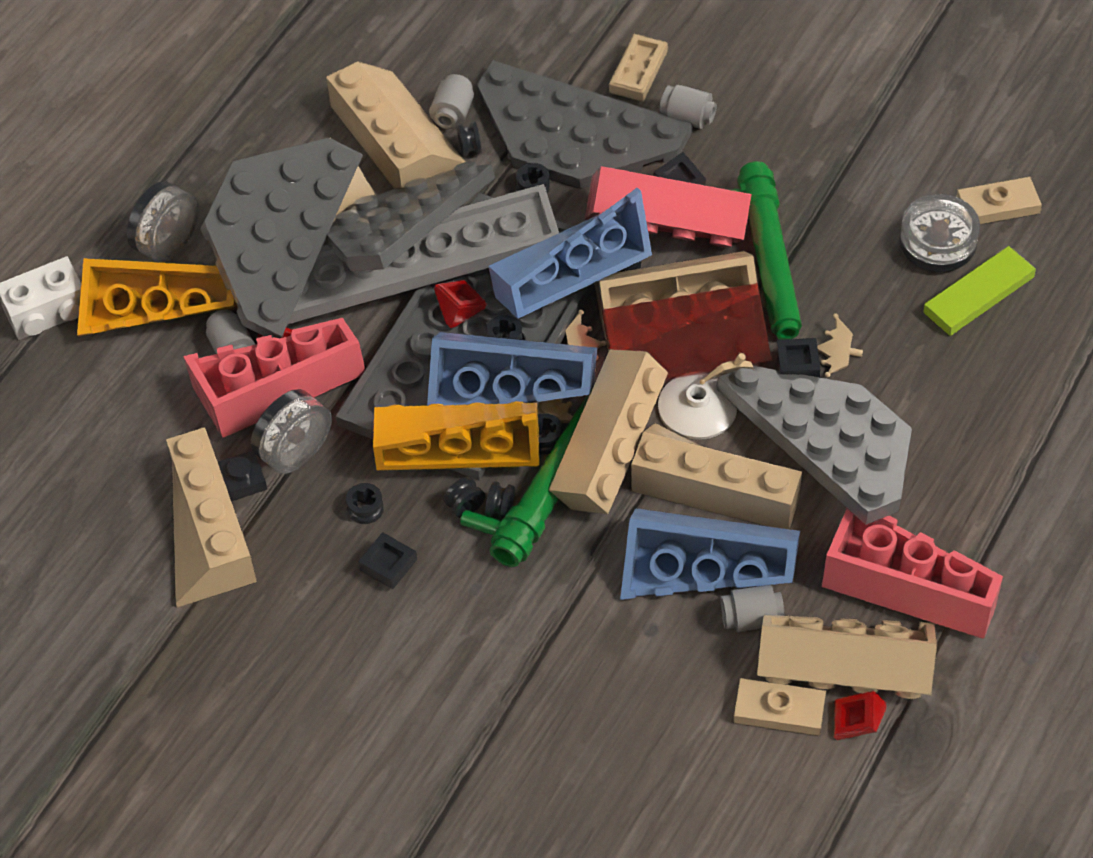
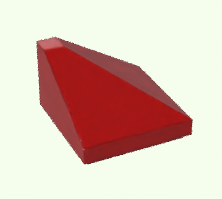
[434,280,487,328]
[834,691,886,740]

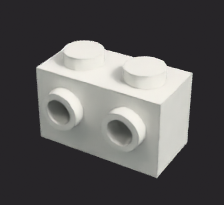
[0,256,81,340]

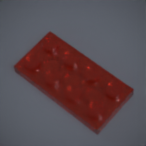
[602,283,772,380]

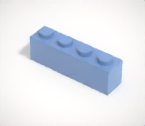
[488,188,652,318]
[427,332,597,406]
[620,508,800,600]

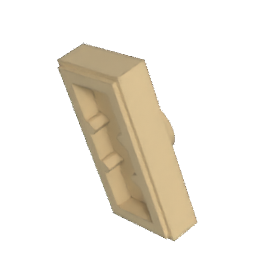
[609,34,668,101]
[956,177,1042,225]
[734,678,826,736]

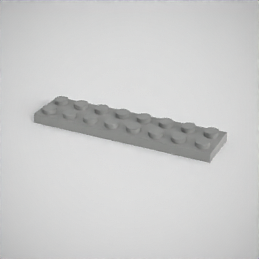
[288,184,559,324]

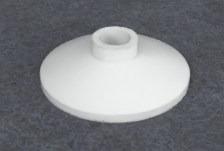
[658,372,737,440]

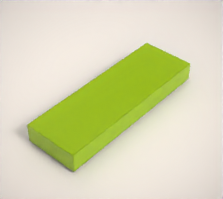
[923,246,1036,336]

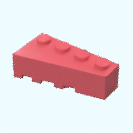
[585,166,752,248]
[183,318,365,438]
[822,508,1003,639]

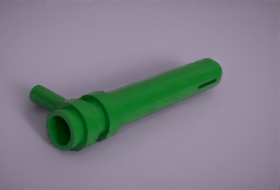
[731,161,802,340]
[460,391,592,567]

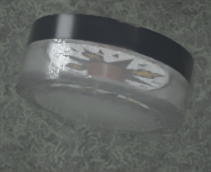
[127,181,199,263]
[900,194,980,272]
[251,389,332,474]

